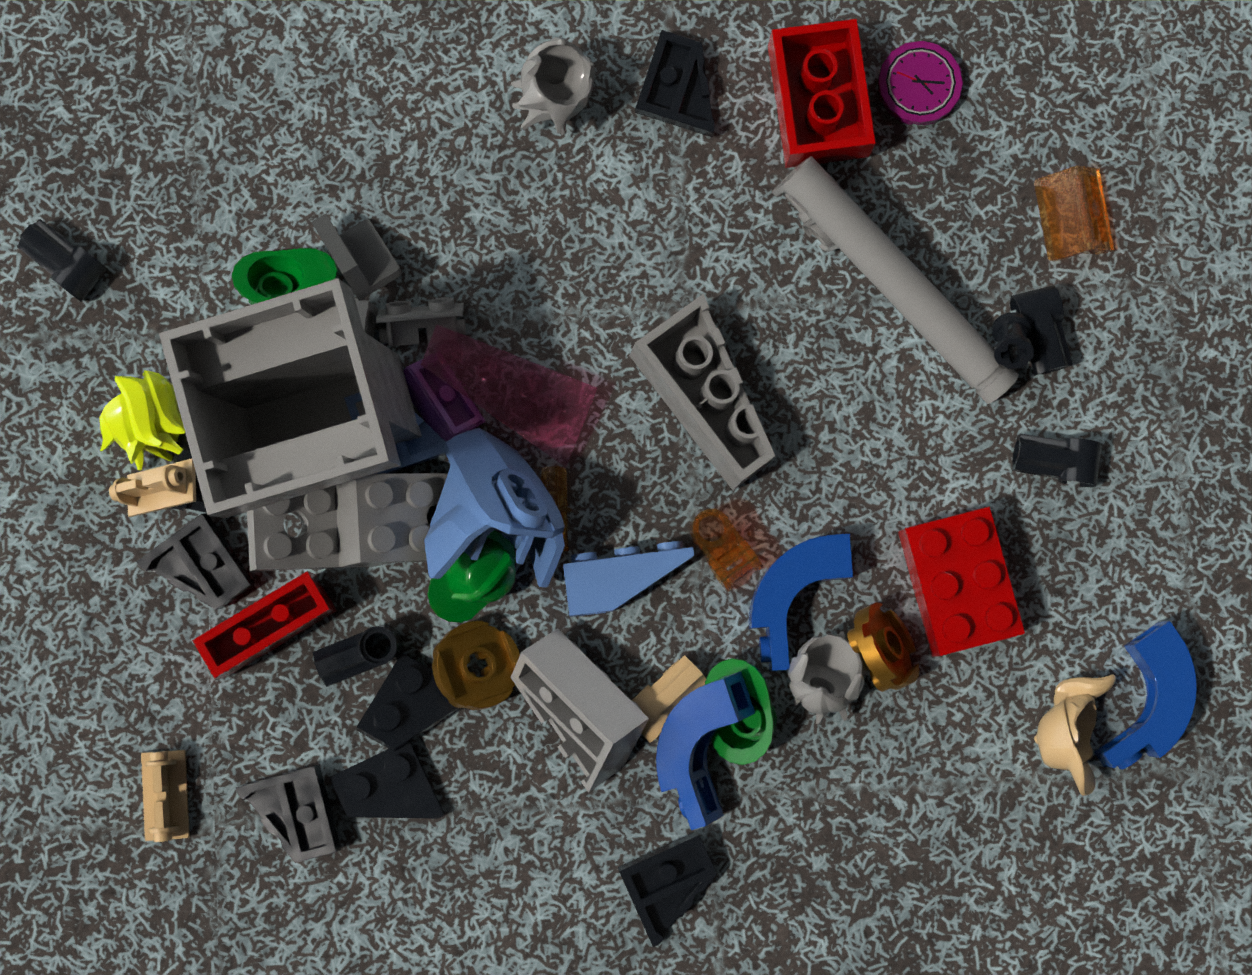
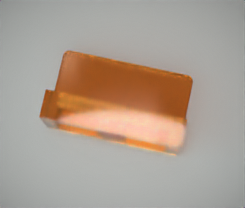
[1034,165,1114,261]

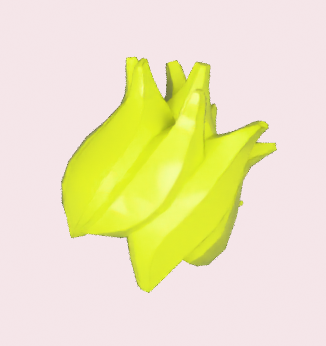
[99,370,185,471]

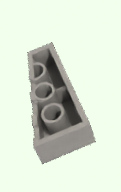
[629,294,775,491]

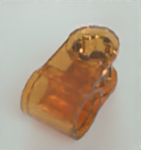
[690,509,763,593]

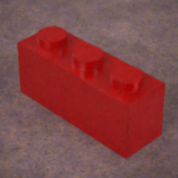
[192,571,337,679]

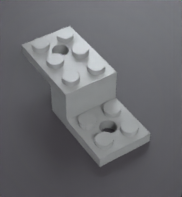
[247,473,448,571]

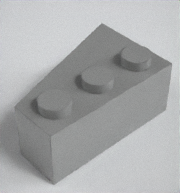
[510,628,649,793]

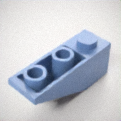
[563,541,694,617]

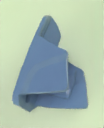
[424,428,565,588]

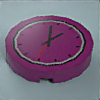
[878,41,963,126]

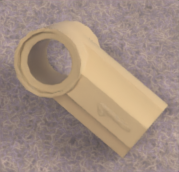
[632,655,707,743]

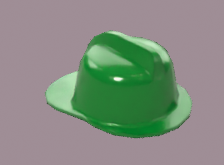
[232,248,338,305]
[427,530,516,623]
[705,658,777,765]

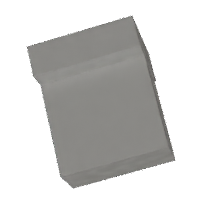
[159,278,422,518]

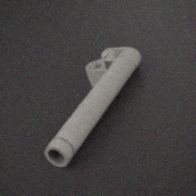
[772,156,1019,404]

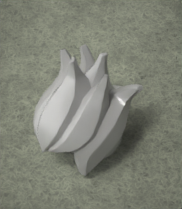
[511,37,595,135]
[788,631,870,725]

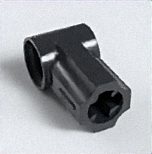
[17,219,109,302]
[1010,285,1073,376]
[1012,433,1102,488]
[313,625,404,687]

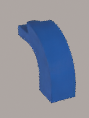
[749,534,853,671]
[1094,621,1197,770]
[656,671,755,830]

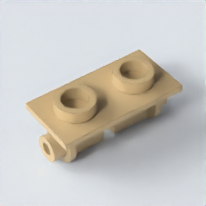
[109,458,196,517]
[141,750,190,842]

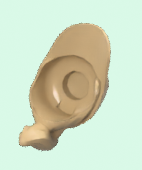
[1034,674,1116,796]

